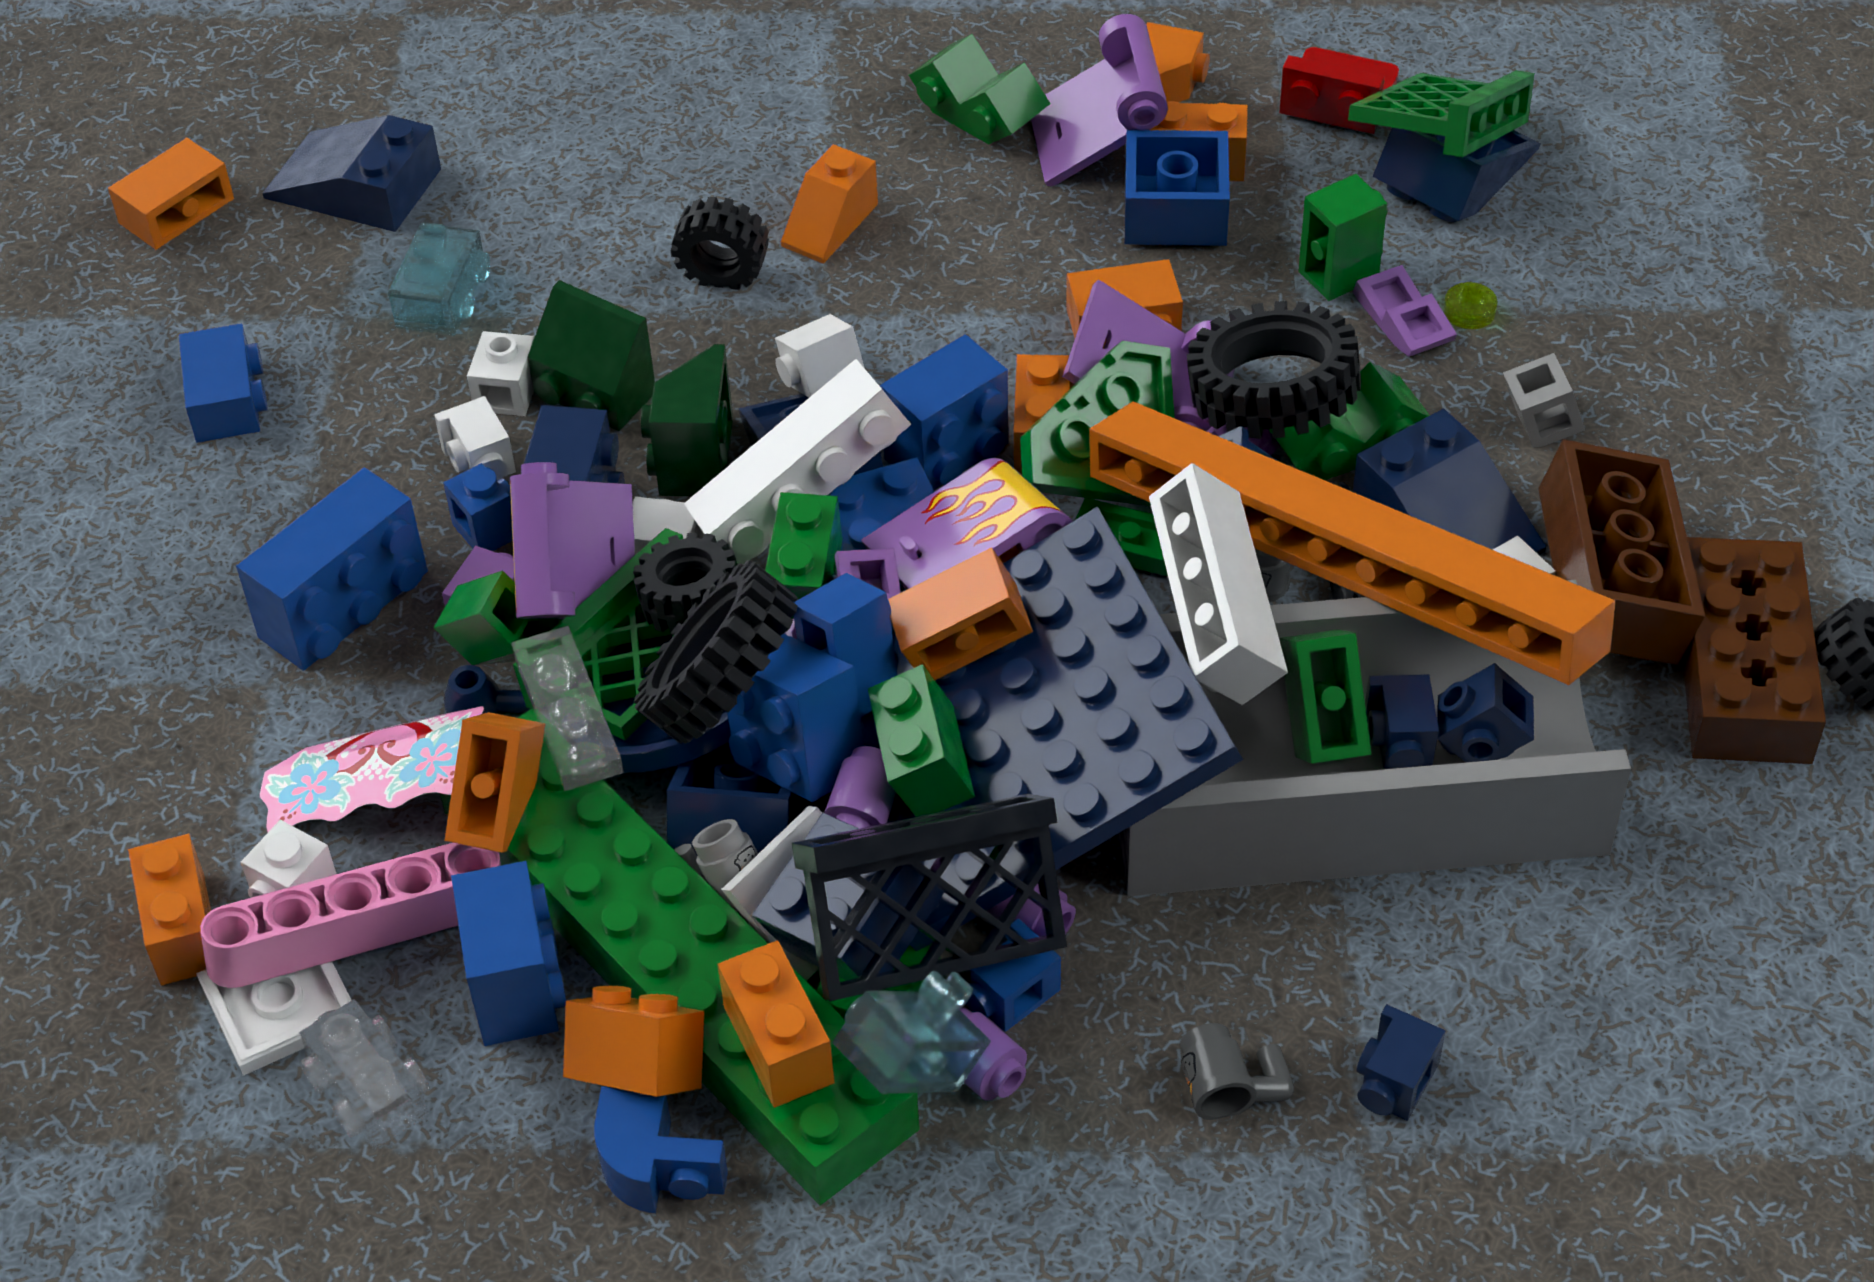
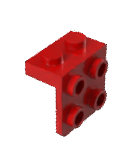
[1279,47,1399,134]

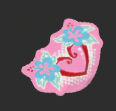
[260,706,484,832]

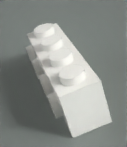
[684,359,911,565]
[1149,463,1288,705]

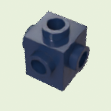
[1437,663,1534,763]

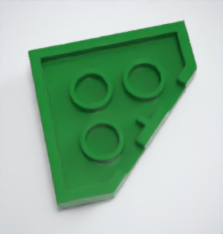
[1020,341,1175,506]

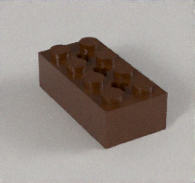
[1538,439,1705,665]
[1682,537,1826,764]

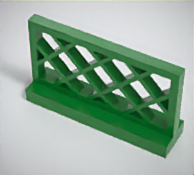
[1348,70,1535,157]
[513,528,683,740]

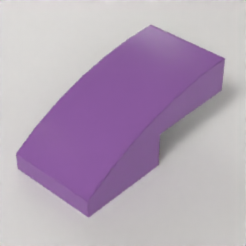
[1353,265,1457,357]

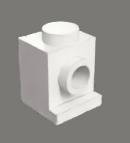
[434,396,516,480]

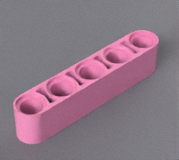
[200,843,501,988]

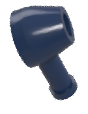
[444,665,553,717]

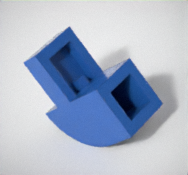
[594,1086,728,1213]

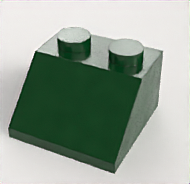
[528,280,655,431]
[641,344,733,496]

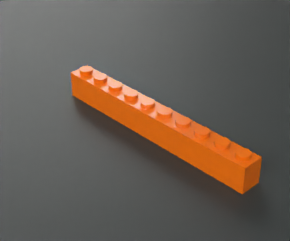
[1089,401,1615,685]

